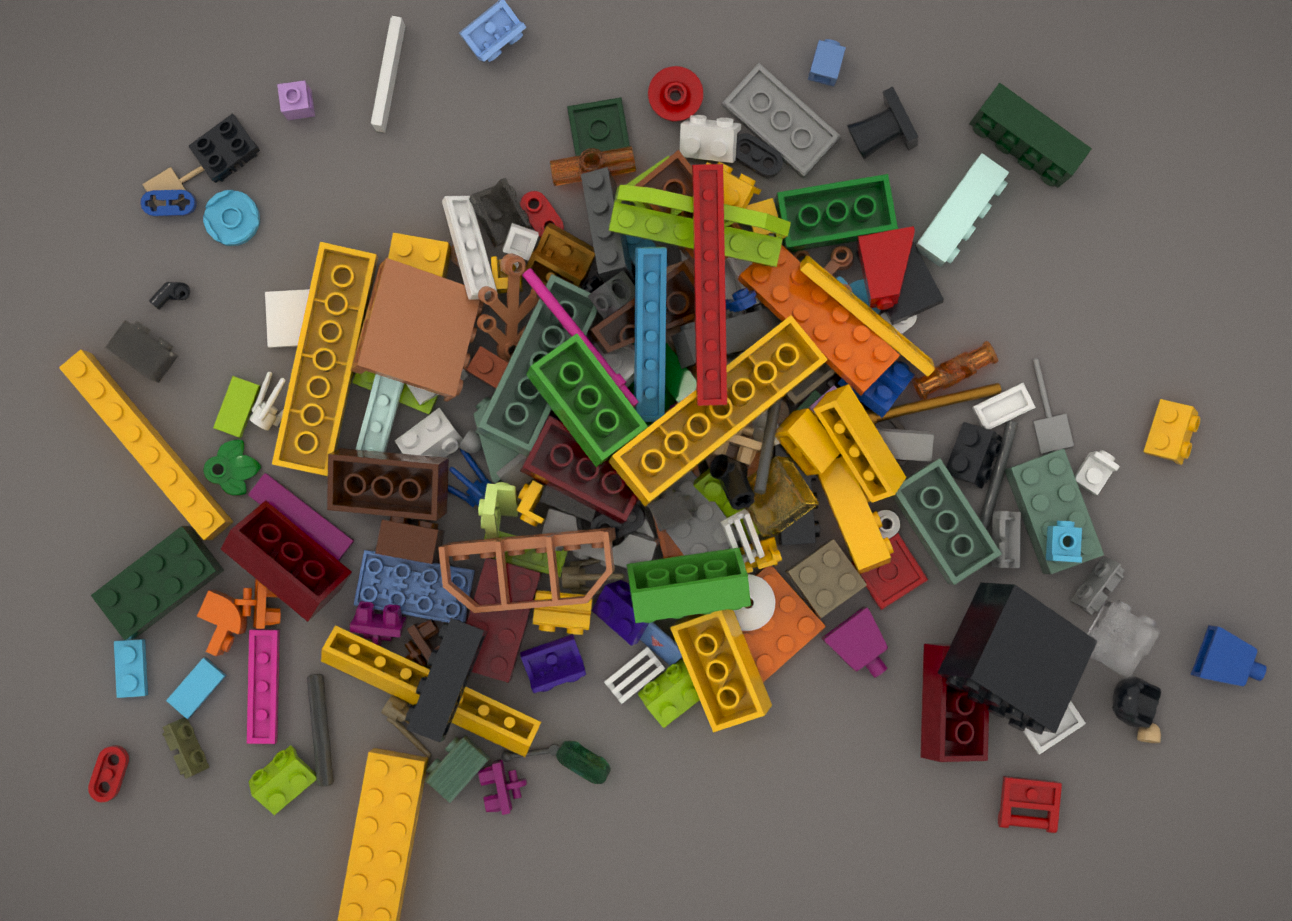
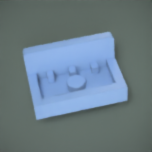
[459,0,526,62]

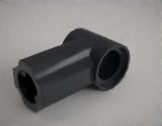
[710,454,755,510]

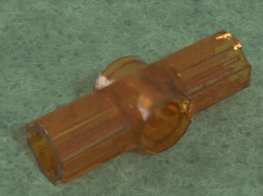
[550,146,636,186]

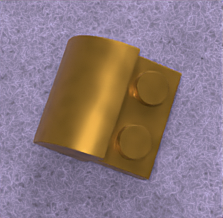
[522,223,595,288]

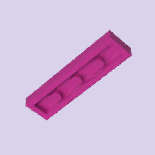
[247,629,280,744]

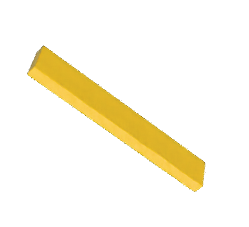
[800,255,935,377]

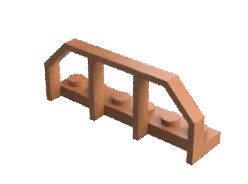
[438,527,616,613]

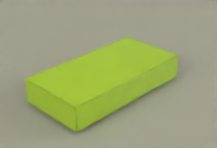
[213,376,261,438]

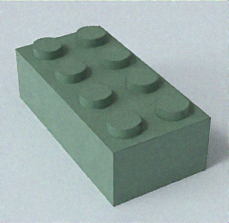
[1005,449,1104,574]
[892,458,1002,585]

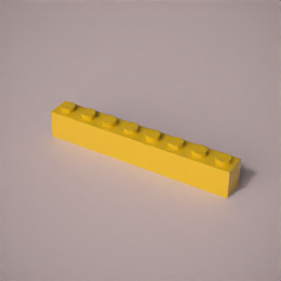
[59,349,233,540]
[321,625,541,757]

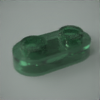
[556,741,611,784]

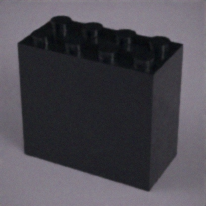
[938,582,1097,735]

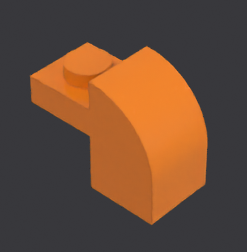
[197,590,247,656]

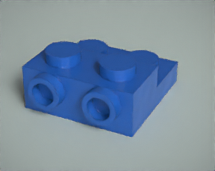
[838,361,915,418]

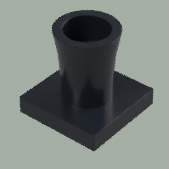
[847,86,918,160]

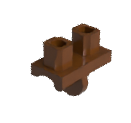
[405,619,440,666]

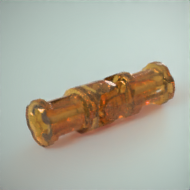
[912,341,998,400]

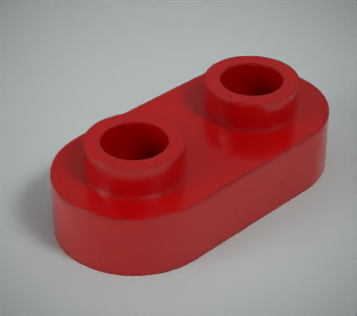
[520,191,564,239]
[88,745,129,802]

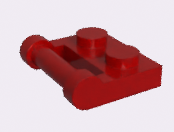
[998,776,1062,833]

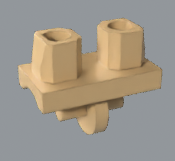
[712,426,762,466]

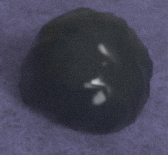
[1112,676,1161,729]

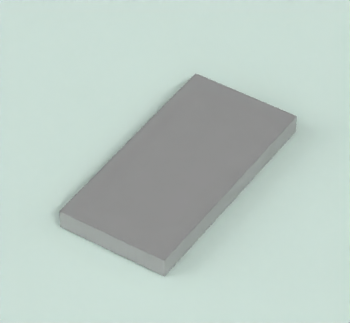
[722,63,841,178]

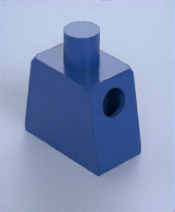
[1191,625,1267,686]

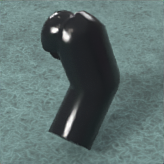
[149,282,190,310]

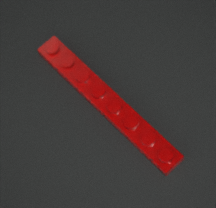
[692,164,727,406]

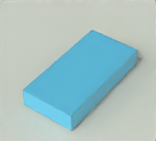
[166,657,227,719]

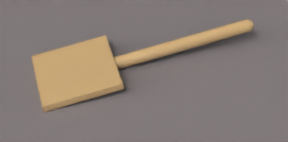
[142,166,204,207]

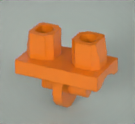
[234,579,281,629]

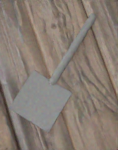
[1033,358,1074,454]

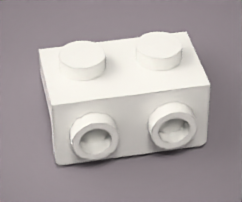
[680,115,741,163]
[395,408,463,458]

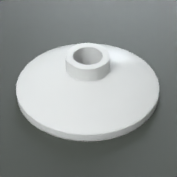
[734,574,776,631]

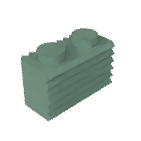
[425,735,490,803]

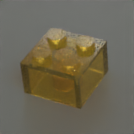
[745,456,819,537]

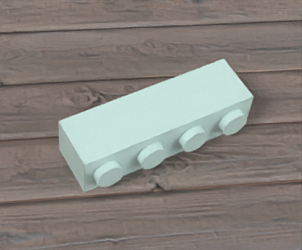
[916,153,1009,267]

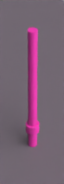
[522,268,639,407]

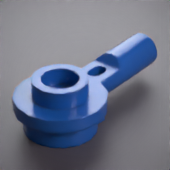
[726,288,757,312]

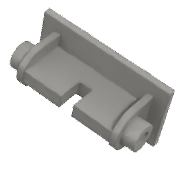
[992,511,1021,568]
[1070,556,1125,615]

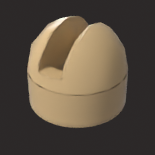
[1137,723,1161,743]

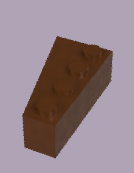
[588,263,695,354]

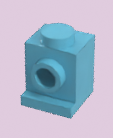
[1046,521,1082,563]

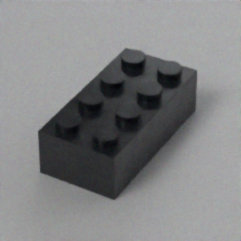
[405,618,488,743]

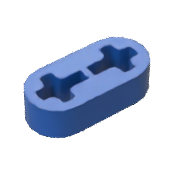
[140,190,197,216]

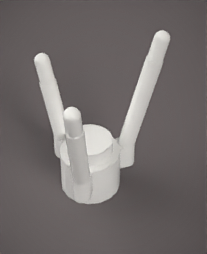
[249,372,285,431]

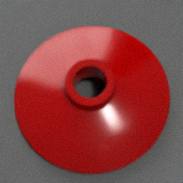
[648,66,703,122]

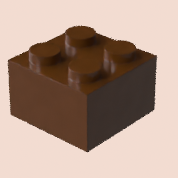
[375,516,445,564]

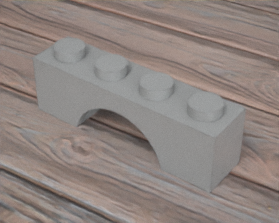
[542,505,660,573]

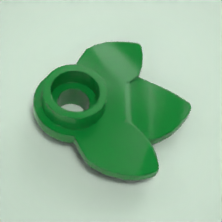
[203,440,261,496]

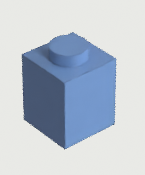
[807,39,846,87]

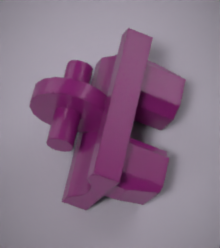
[350,601,406,646]
[478,759,527,815]

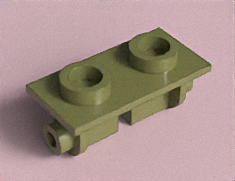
[162,717,210,779]

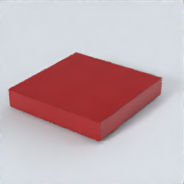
[851,533,928,610]

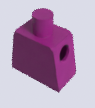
[821,606,888,678]

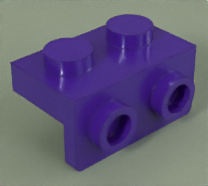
[591,580,649,646]
[520,634,586,693]

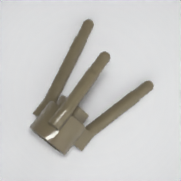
[562,558,624,596]
[381,695,431,758]

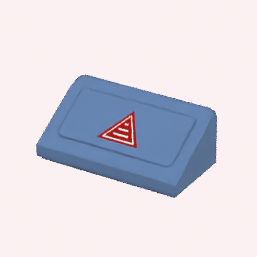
[640,622,682,665]

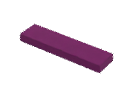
[248,473,355,561]

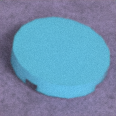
[203,190,260,246]

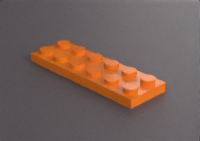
[737,244,900,396]

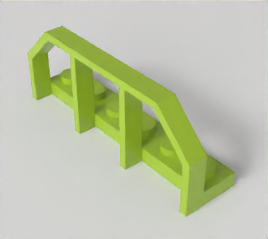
[608,185,791,267]

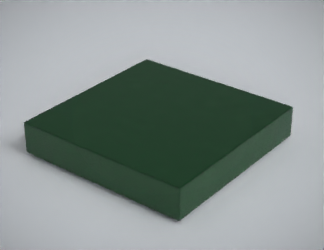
[567,97,631,162]

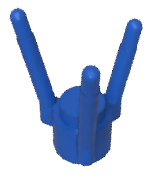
[448,449,492,507]

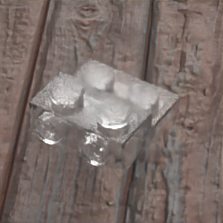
[1087,600,1161,678]

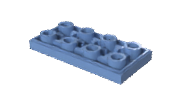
[354,550,475,623]

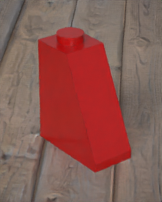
[857,226,915,310]

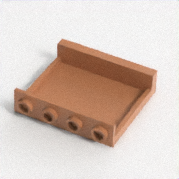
[350,258,483,402]

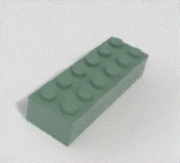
[475,274,598,457]

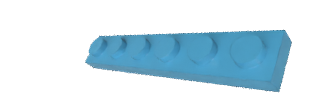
[634,247,667,422]

